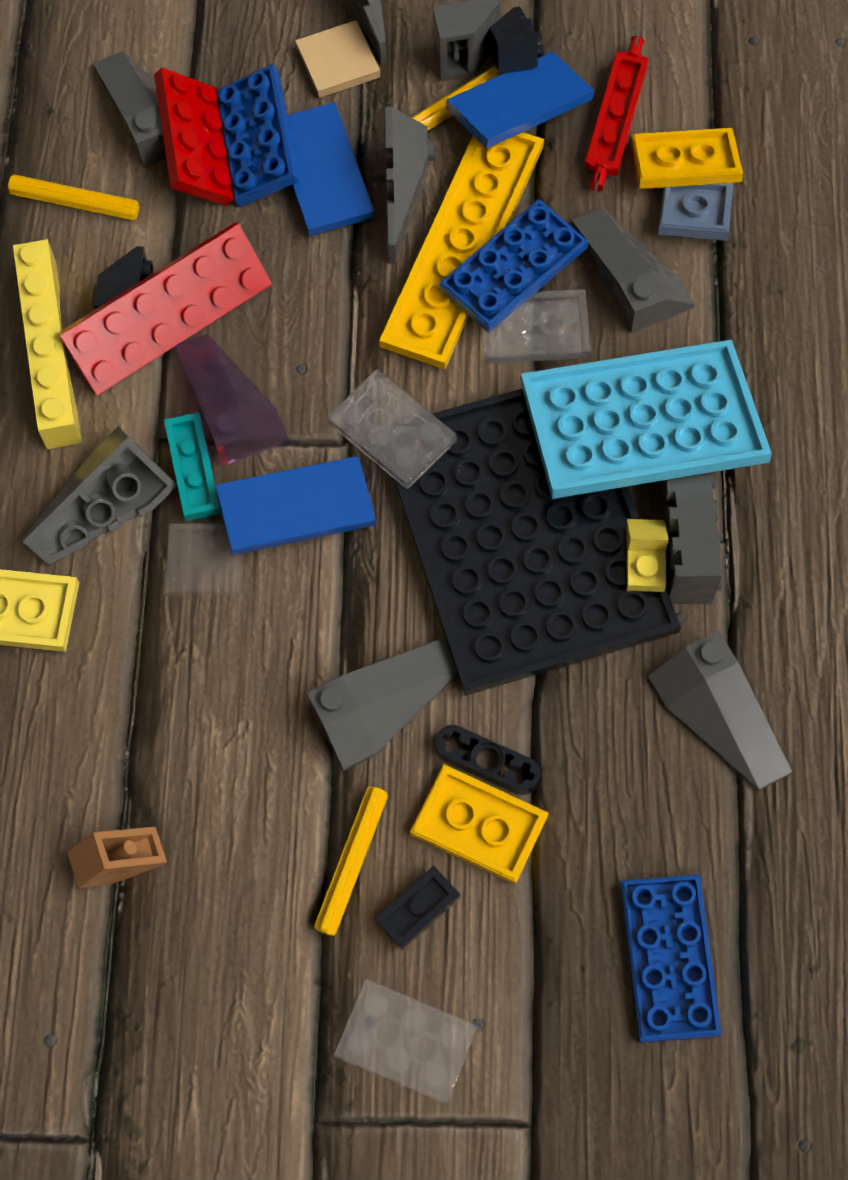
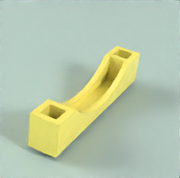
[13,239,82,449]

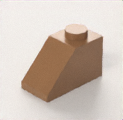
[67,827,167,888]

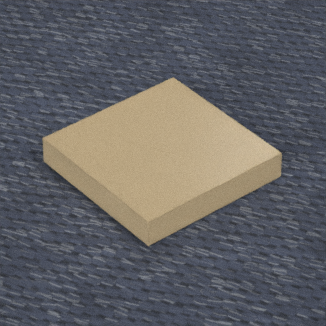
[295,20,381,98]

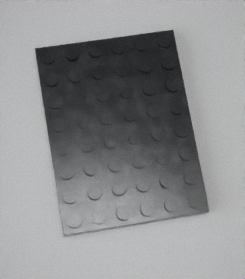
[378,389,681,696]

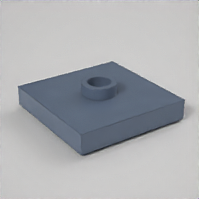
[658,183,734,241]

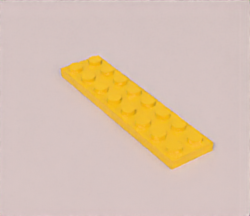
[379,132,544,370]

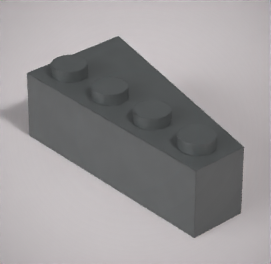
[661,472,722,604]

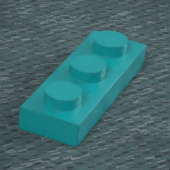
[164,412,222,522]

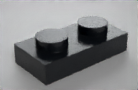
[375,866,461,951]

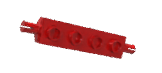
[585,36,649,192]

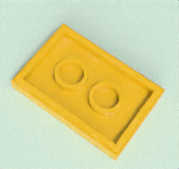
[631,128,743,189]
[410,764,549,885]

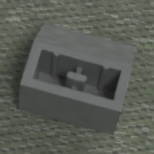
[433,0,500,81]

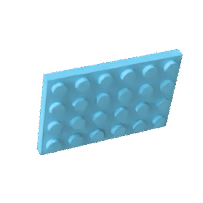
[521,340,772,499]

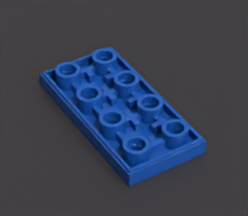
[446,52,594,149]
[216,64,299,207]
[287,102,375,236]
[439,199,588,333]
[216,456,376,555]
[620,874,722,1044]

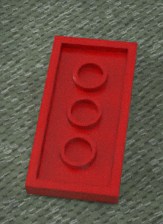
[154,67,234,206]

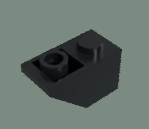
[490,6,542,73]
[94,246,153,309]

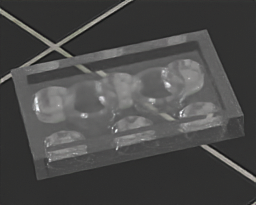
[482,289,591,364]
[327,369,457,490]
[334,979,478,1105]

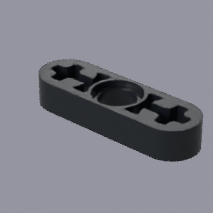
[435,725,541,795]

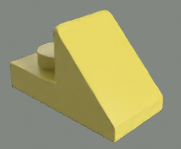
[626,519,668,592]

